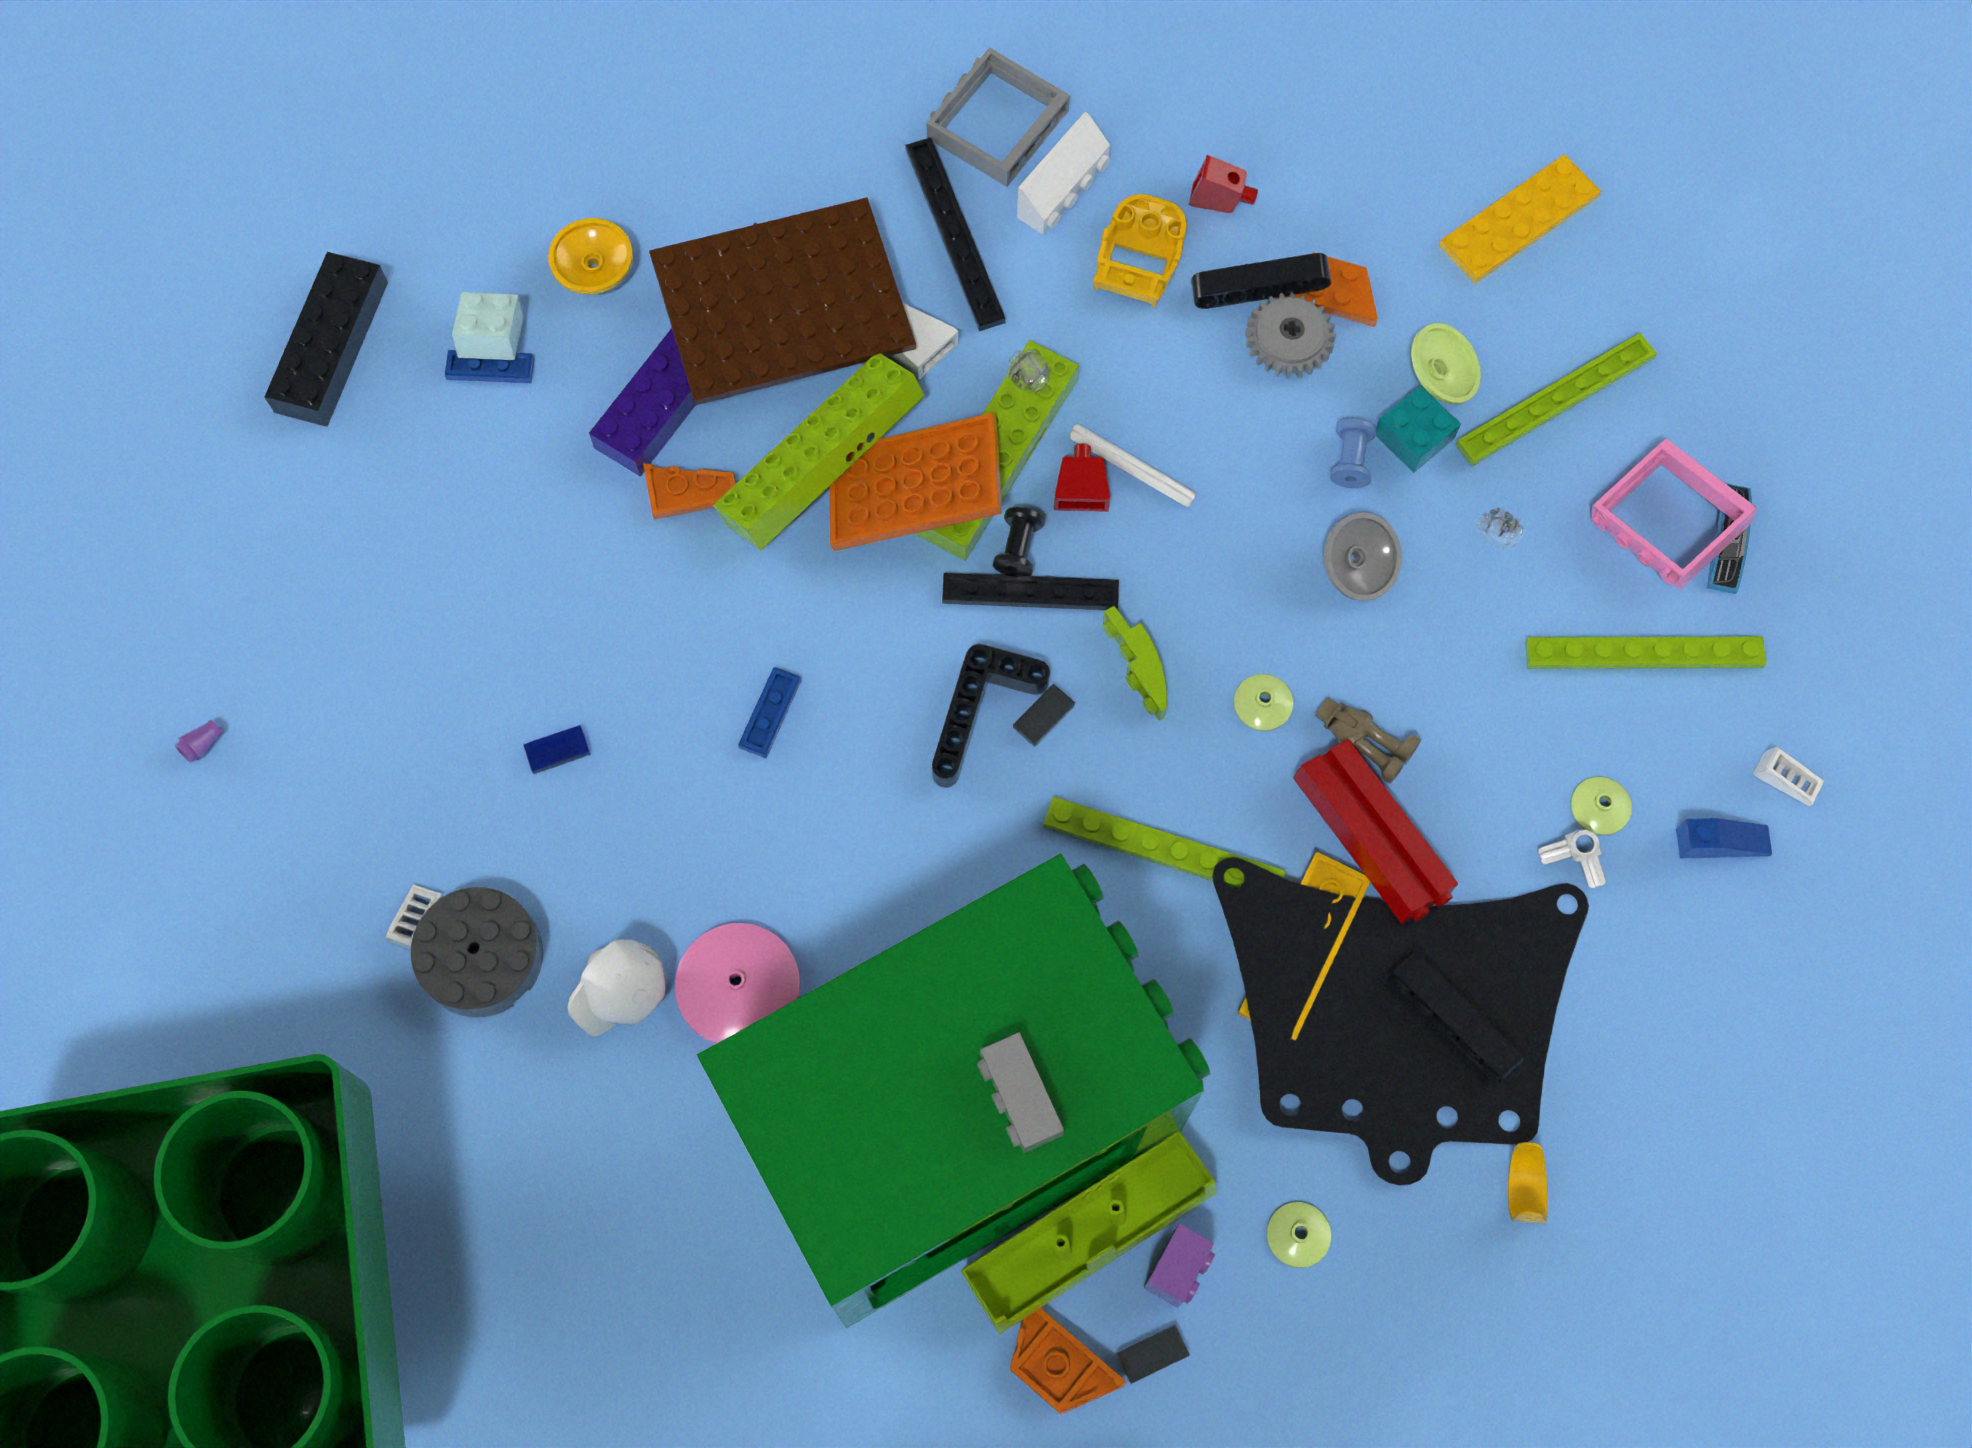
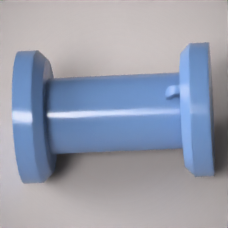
[1330,418,1377,488]

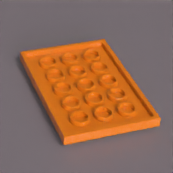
[830,413,1002,551]

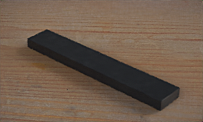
[942,573,1119,610]

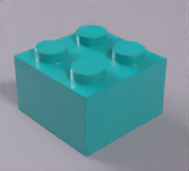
[1376,385,1461,473]

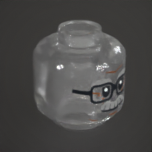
[1007,350,1050,393]
[1477,507,1523,550]

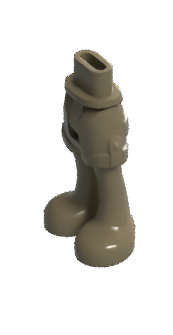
[1315,697,1422,784]

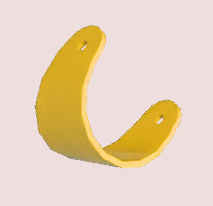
[1508,1142,1548,1224]

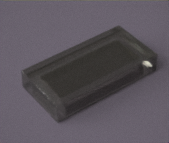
[1013,684,1075,747]
[1116,1325,1190,1385]

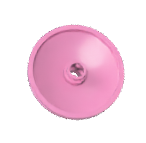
[675,923,800,1044]

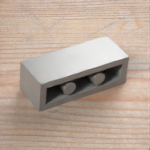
[977,1032,1064,1153]

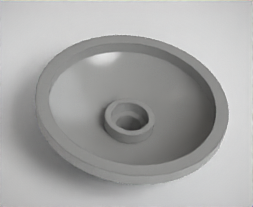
[1323,512,1402,601]

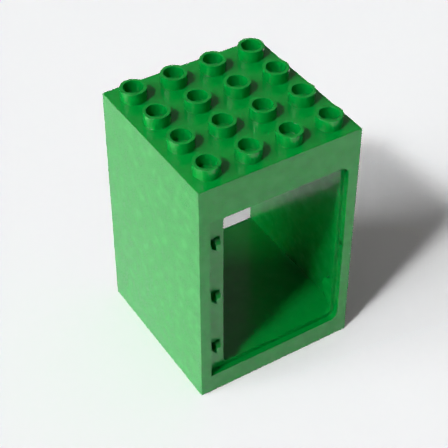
[697,853,1210,1328]

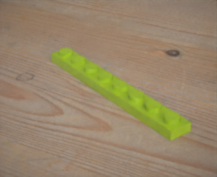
[1455,333,1657,467]
[1525,636,1767,669]
[1043,796,1286,889]

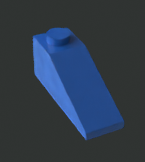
[1676,818,1772,858]

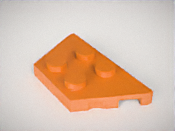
[1277,252,1378,327]
[1010,1308,1127,1415]

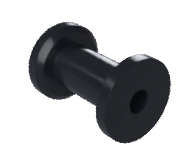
[992,507,1045,576]

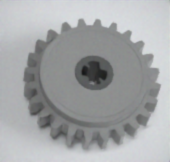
[1245,293,1336,378]

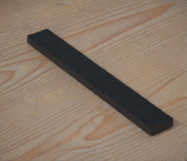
[905,137,1005,331]

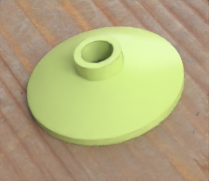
[1234,674,1293,731]
[1571,777,1632,835]
[1267,1202,1331,1268]

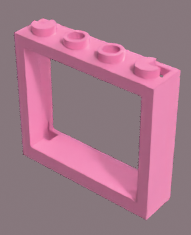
[1591,438,1757,590]

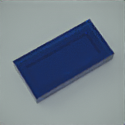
[523,725,591,774]

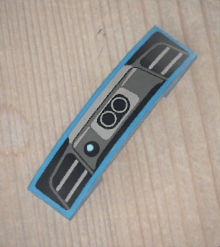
[1707,483,1752,594]

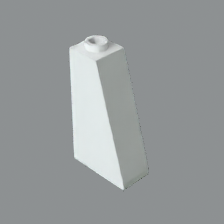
[891,303,959,380]

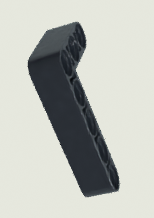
[932,644,1050,788]

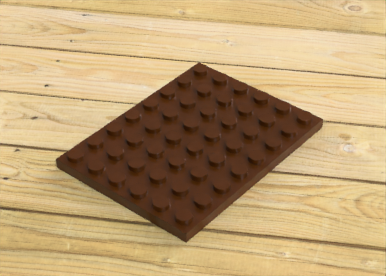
[649,197,916,405]

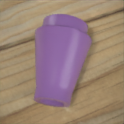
[175,720,223,763]

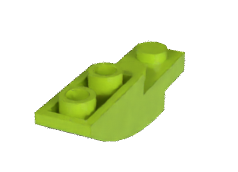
[1102,606,1167,721]

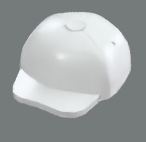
[567,939,666,1036]

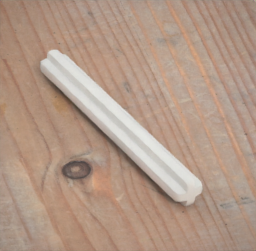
[1070,424,1196,507]

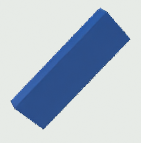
[445,350,534,383]
[738,667,802,759]

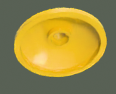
[548,218,633,294]

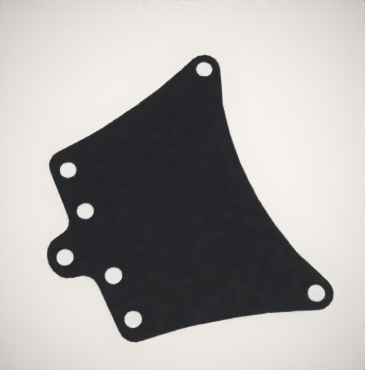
[1212,857,1589,1185]

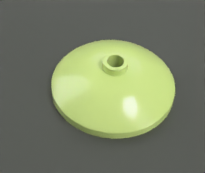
[1411,323,1481,405]

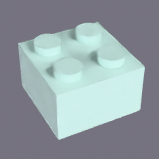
[452,292,523,360]

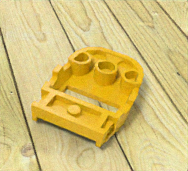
[1093,194,1187,308]

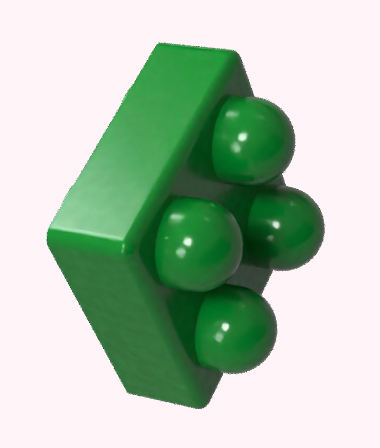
[0,1054,406,1448]

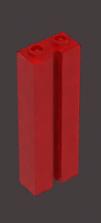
[1293,739,1458,924]

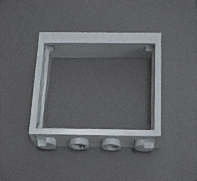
[926,47,1070,187]

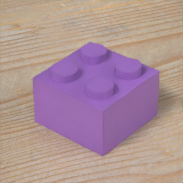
[1144,1223,1216,1308]

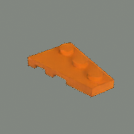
[643,463,736,520]

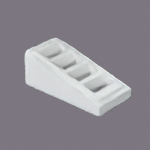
[1753,747,1824,806]
[385,884,443,949]

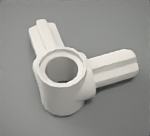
[1538,829,1606,888]

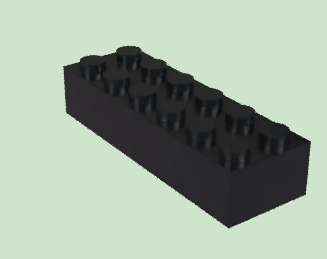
[264,252,388,427]

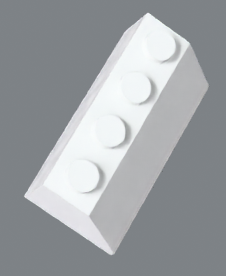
[1017,112,1111,235]

